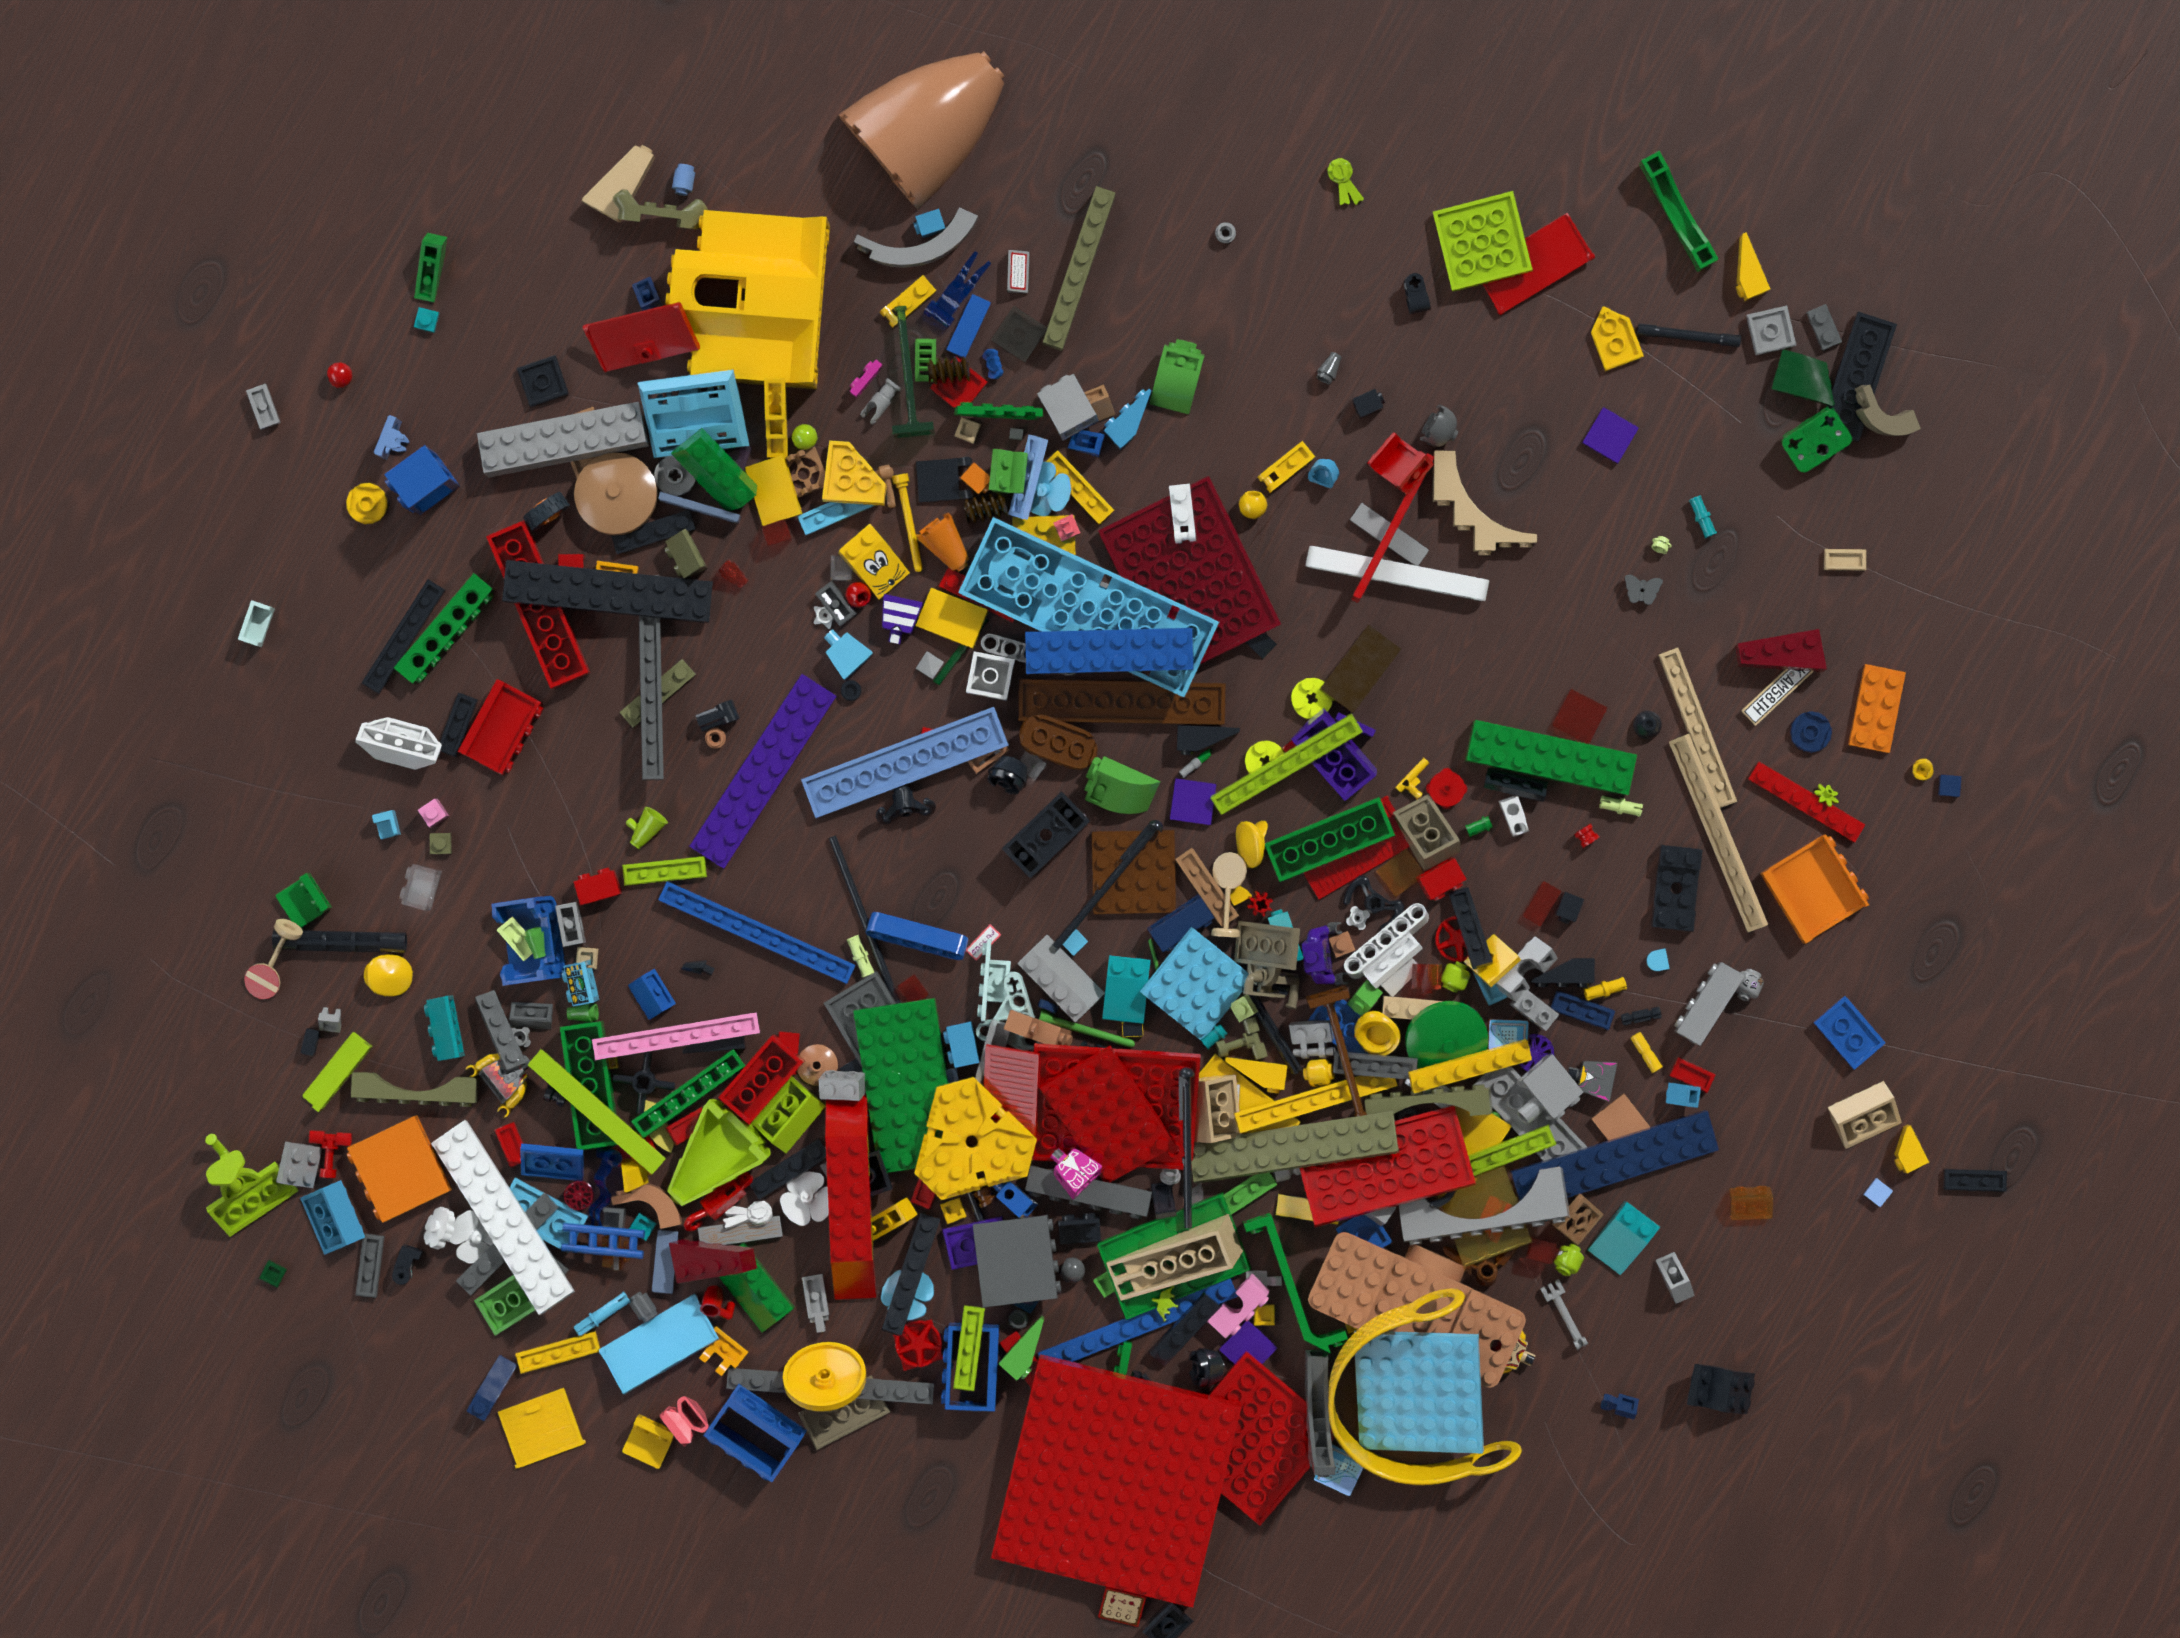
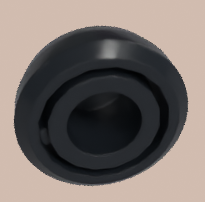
[1633,710,1662,739]

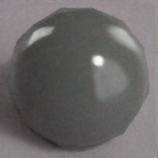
[1060,1257,1085,1284]

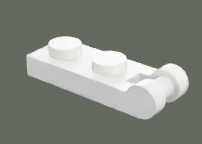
[1169,483,1196,543]

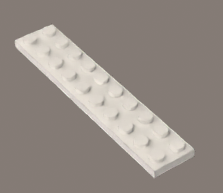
[431,1120,575,1315]

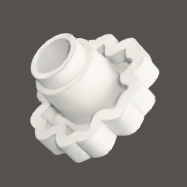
[424,1207,455,1250]

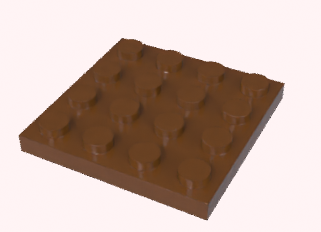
[1092,830,1176,914]

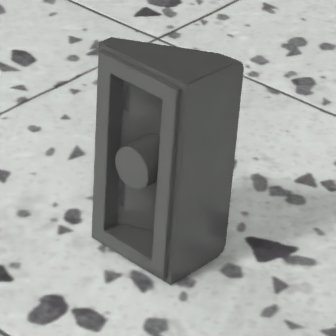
[815,581,858,626]
[509,1002,553,1029]

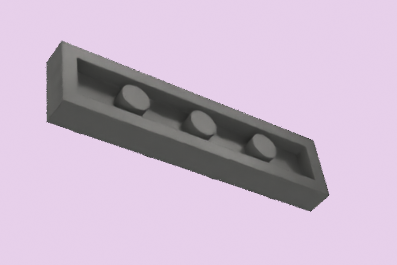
[474,990,526,1072]
[1333,1051,1418,1080]

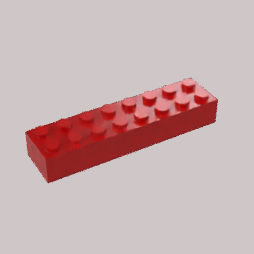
[486,520,591,690]

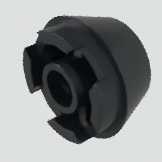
[987,756,1027,795]
[1188,1348,1224,1389]

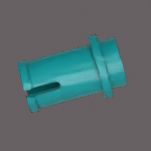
[1201,1024,1228,1049]

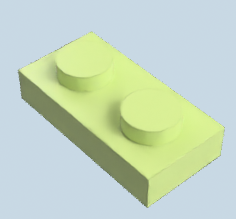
[497,916,532,961]

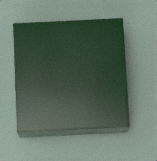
[259,1260,288,1288]

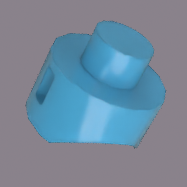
[1308,459,1340,489]

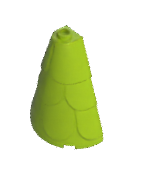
[667,1099,771,1206]

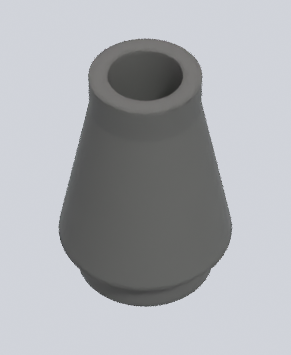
[1316,352,1342,384]

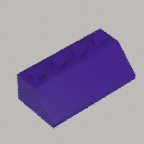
[1291,708,1377,801]

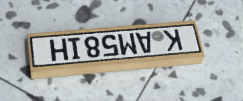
[1741,669,1814,726]

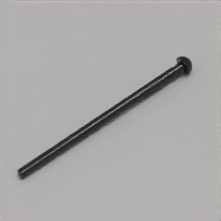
[1052,820,1163,950]
[1179,1067,1195,1228]

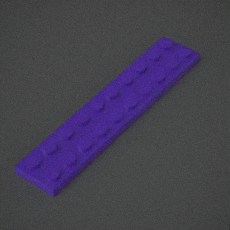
[689,674,837,869]

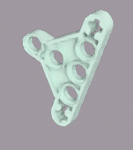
[976,972,1043,1052]

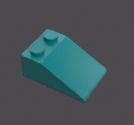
[1102,955,1150,1024]
[1588,1201,1660,1275]

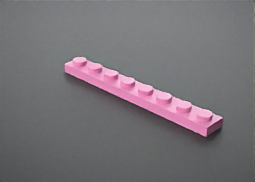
[592,1012,760,1060]

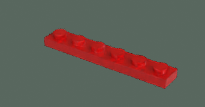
[1748,762,1865,842]

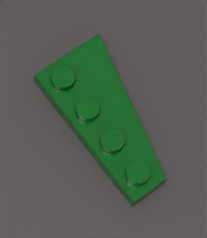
[954,402,1043,420]

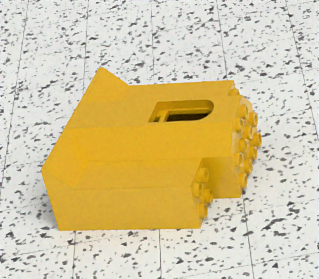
[666,210,830,389]

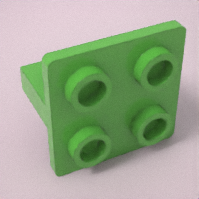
[989,449,1028,494]

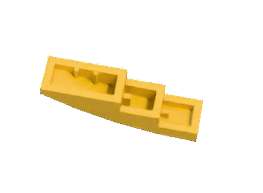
[764,378,788,457]

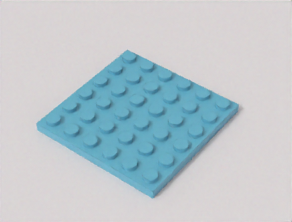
[1354,1330,1484,1454]

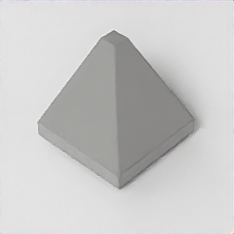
[916,651,944,679]

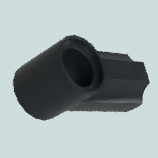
[695,699,740,732]

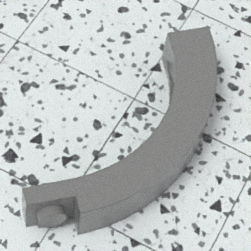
[854,207,979,268]

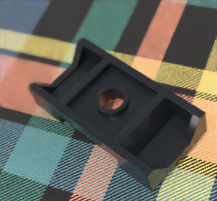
[1651,845,1703,932]

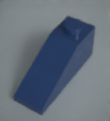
[467,1355,518,1421]

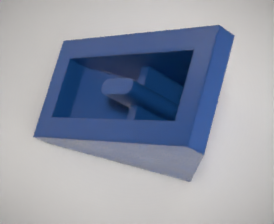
[1068,430,1104,457]

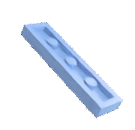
[1008,435,1048,520]

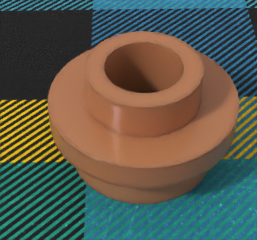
[705,728,726,749]

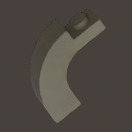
[1855,385,1921,436]

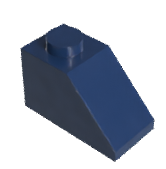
[632,277,664,311]

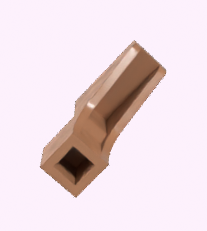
[1004,1010,1073,1046]

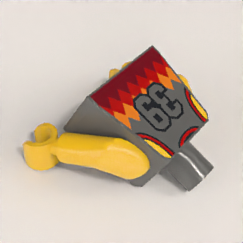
[465,1054,530,1118]

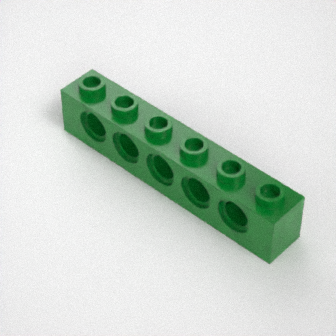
[394,573,495,685]
[631,1049,745,1139]

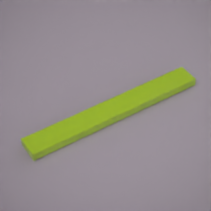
[1211,714,1363,815]
[528,1049,666,1174]

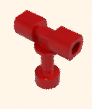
[309,1130,352,1178]

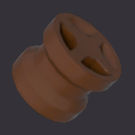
[973,1185,998,1208]

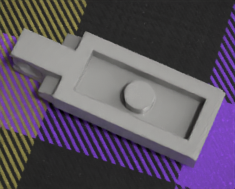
[802,1274,829,1333]

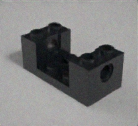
[1002,791,1090,879]

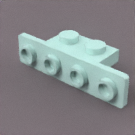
[977,939,1011,1022]

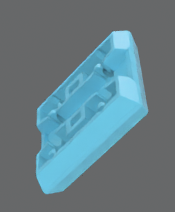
[638,370,749,458]

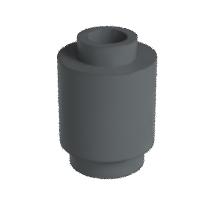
[629,1291,658,1323]

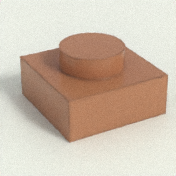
[1329,931,1355,958]

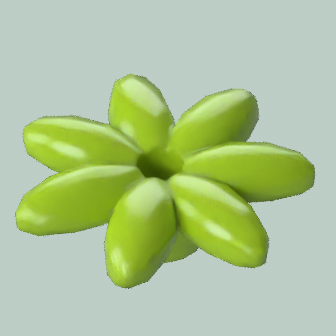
[1814,784,1839,807]

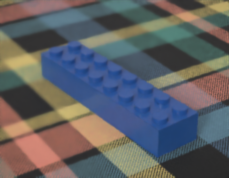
[1025,628,1194,674]

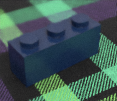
[1147,894,1214,952]

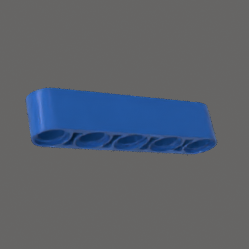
[866,912,968,960]

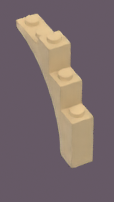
[1433,451,1537,556]

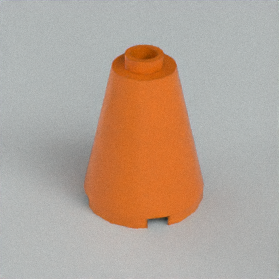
[916,512,969,571]

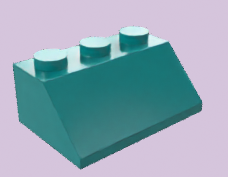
[424,995,465,1061]

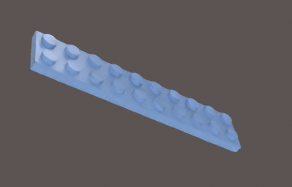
[801,707,1009,818]

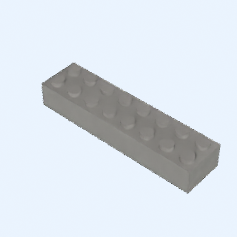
[477,402,649,478]

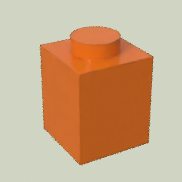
[960,463,990,496]

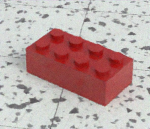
[718,1034,805,1125]

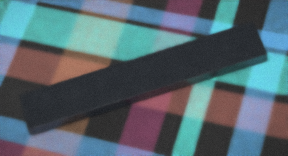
[362,579,446,694]

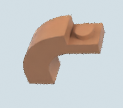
[611,1183,682,1229]

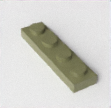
[620,659,696,728]

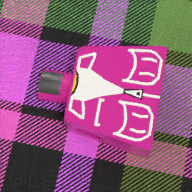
[1051,1148,1102,1200]

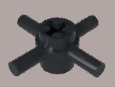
[613,1051,676,1113]

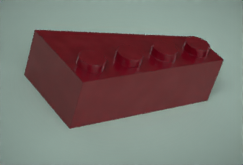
[1735,629,1827,672]
[669,1239,757,1283]

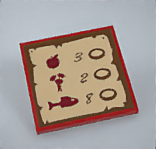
[1098,1587,1146,1627]

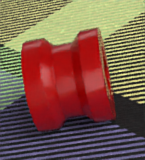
[1573,823,1600,848]

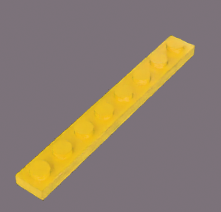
[1234,1075,1397,1134]

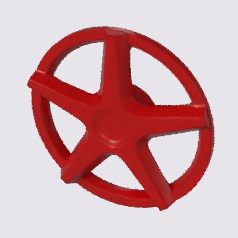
[1435,916,1468,962]
[895,1320,942,1367]

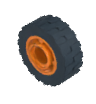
[523,492,570,531]

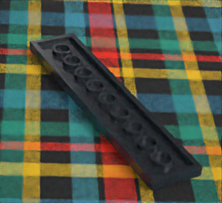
[502,560,713,623]

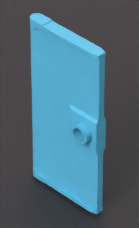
[599,1294,719,1395]

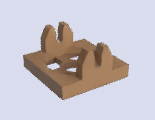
[786,447,825,498]
[1552,1194,1604,1246]

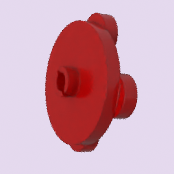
[1426,768,1467,810]

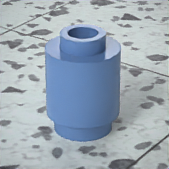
[672,164,695,196]

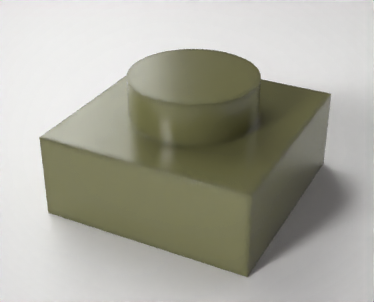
[430,833,452,854]

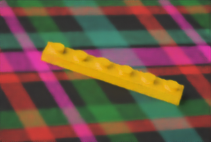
[1408,1039,1532,1093]

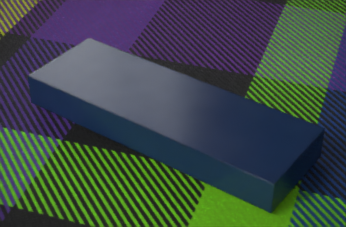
[1550,990,1615,1030]

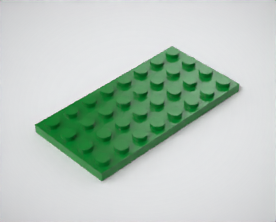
[853,998,949,1173]

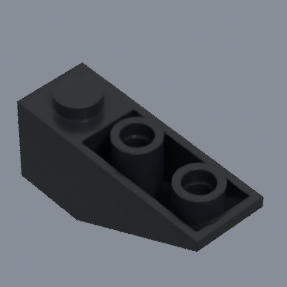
[1531,958,1595,987]

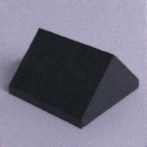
[869,1150,893,1196]
[1142,1602,1194,1638]

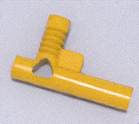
[1395,758,1429,800]

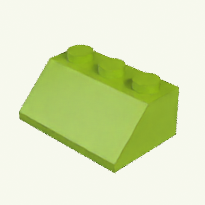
[752,1077,826,1153]

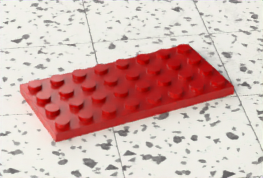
[1299,1105,1476,1227]

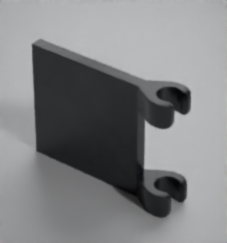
[916,457,975,503]

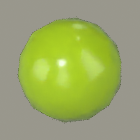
[792,424,818,450]

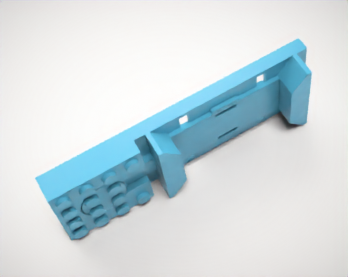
[958,517,1219,697]

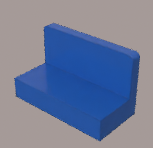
[628,969,676,1020]

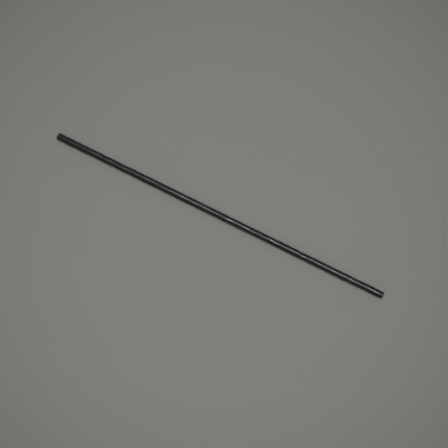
[828,835,985,1221]

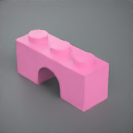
[1208,1274,1270,1338]

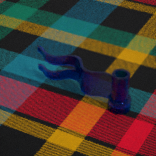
[923,251,991,328]
[589,1147,622,1226]

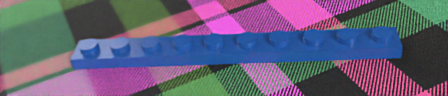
[659,881,856,984]
[1038,1278,1238,1362]

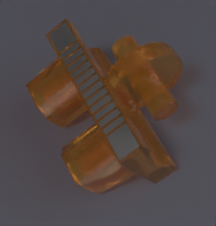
[602,1235,630,1271]

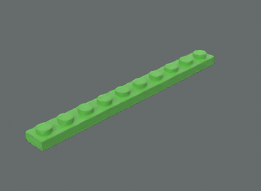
[1093,1173,1277,1298]

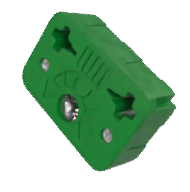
[1781,407,1852,472]

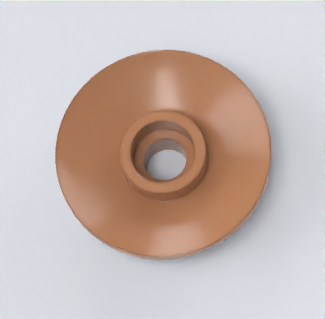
[797,1044,838,1086]

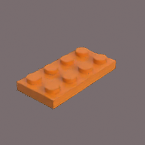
[1848,664,1906,753]

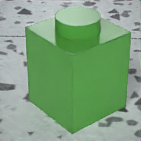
[1347,980,1383,1016]

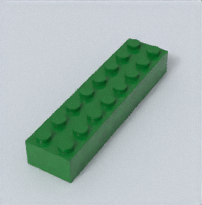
[1465,720,1637,796]

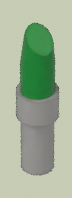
[1179,748,1211,778]

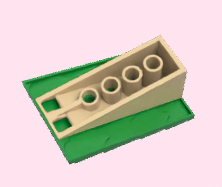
[1097,1193,1251,1320]

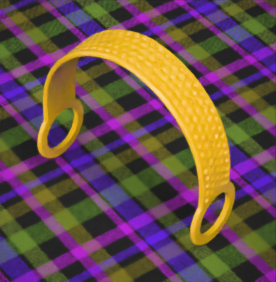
[1328,1289,1522,1485]

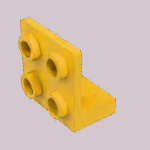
[622,1414,674,1469]

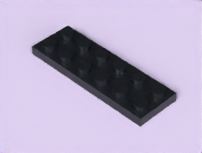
[1824,311,1897,442]

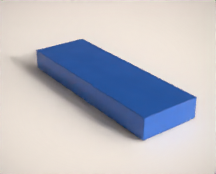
[946,294,991,358]

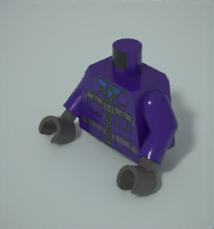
[1302,922,1348,986]

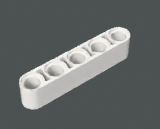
[1344,903,1429,979]

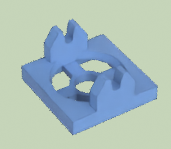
[374,415,410,460]

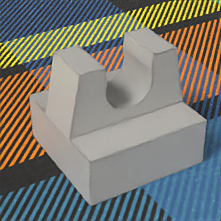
[318,1007,342,1033]

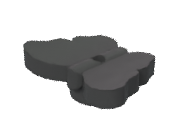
[1624,575,1663,605]

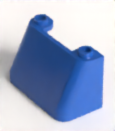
[492,896,565,986]

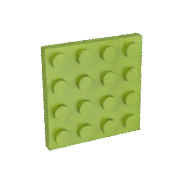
[1433,191,1533,292]

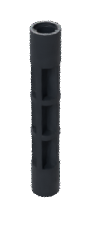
[272,930,407,953]

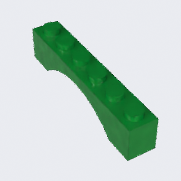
[1639,151,1719,272]

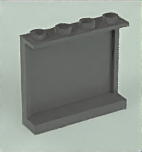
[973,1215,1061,1307]

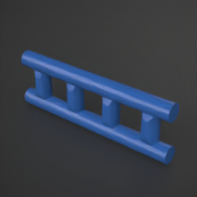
[561,1223,645,1259]

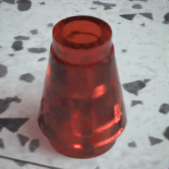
[718,559,749,589]

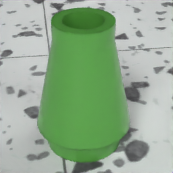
[524,927,546,959]
[567,1003,599,1022]

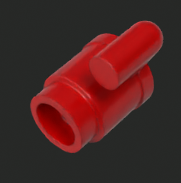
[700,1286,735,1320]

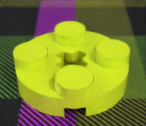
[1291,678,1332,719]
[1245,741,1284,774]

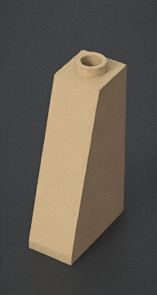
[582,145,655,223]

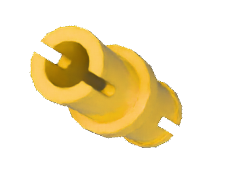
[1583,977,1627,1001]

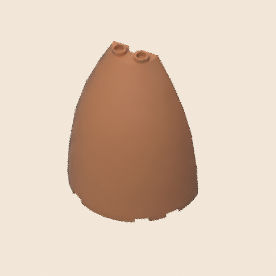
[838,51,1005,210]

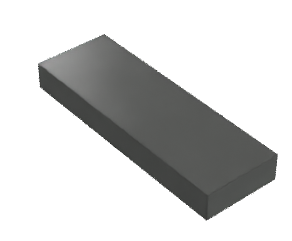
[356,1233,385,1298]

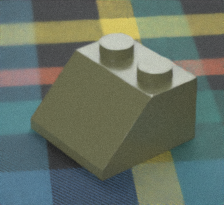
[664,529,708,579]

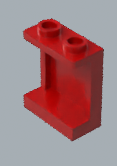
[1368,432,1434,495]

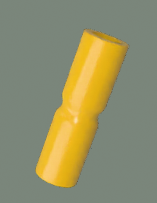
[1630,1032,1663,1073]

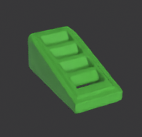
[915,339,936,382]

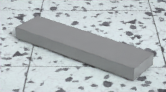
[1350,503,1429,566]

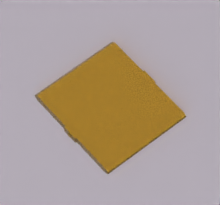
[1438,1165,1532,1267]

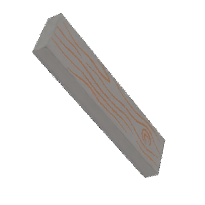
[698,1215,783,1245]

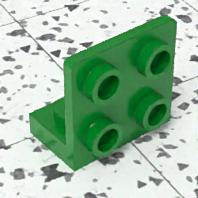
[276,873,332,928]

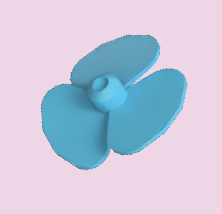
[1030,462,1071,516]
[881,1270,934,1321]

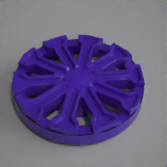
[1519,1034,1554,1071]

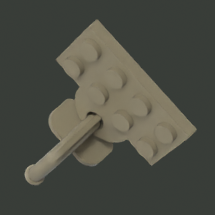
[1234,921,1300,1010]

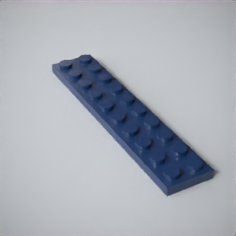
[1510,1110,1719,1202]

